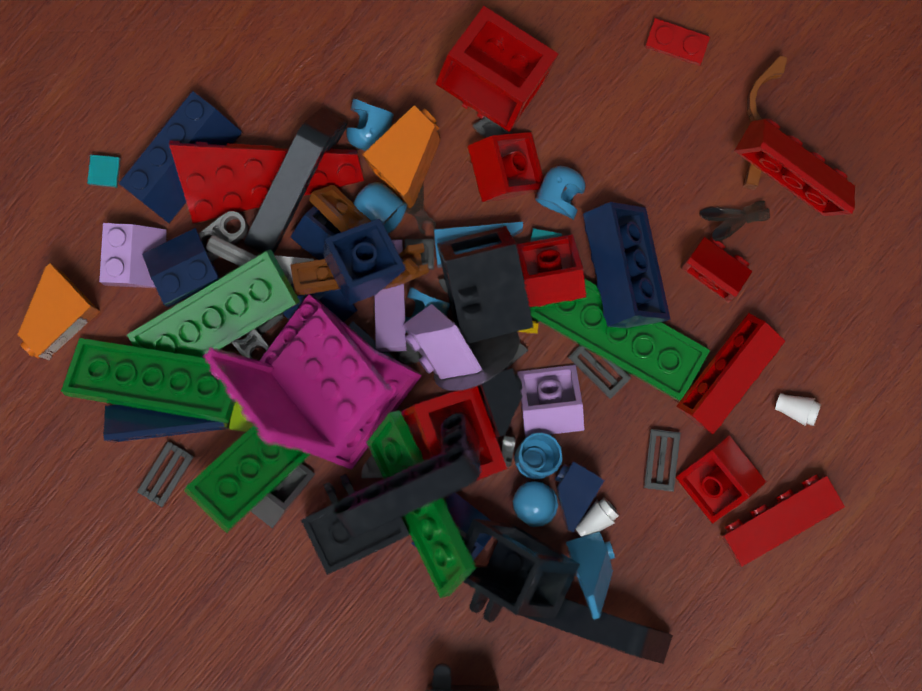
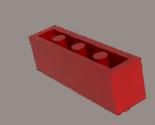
[676,313,786,434]
[720,474,845,567]

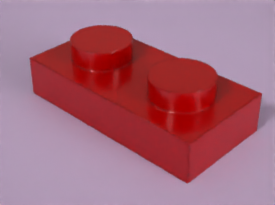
[645,18,710,66]

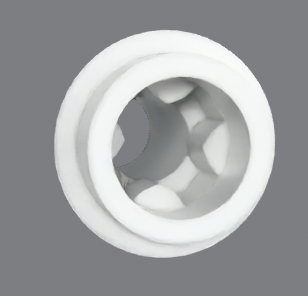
[775,393,821,426]
[576,498,620,537]

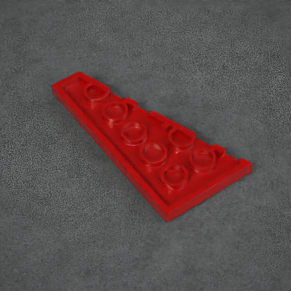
[169,140,364,224]

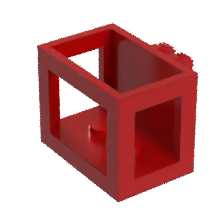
[436,6,559,132]
[401,386,507,481]

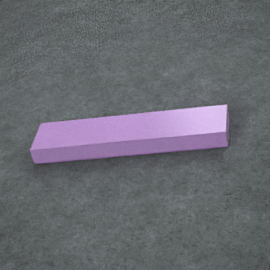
[374,240,406,352]

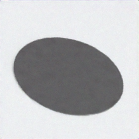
[434,332,520,391]

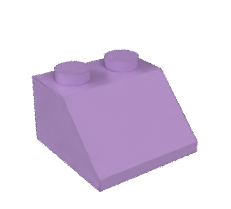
[99,223,167,288]
[403,304,482,379]
[517,365,584,437]

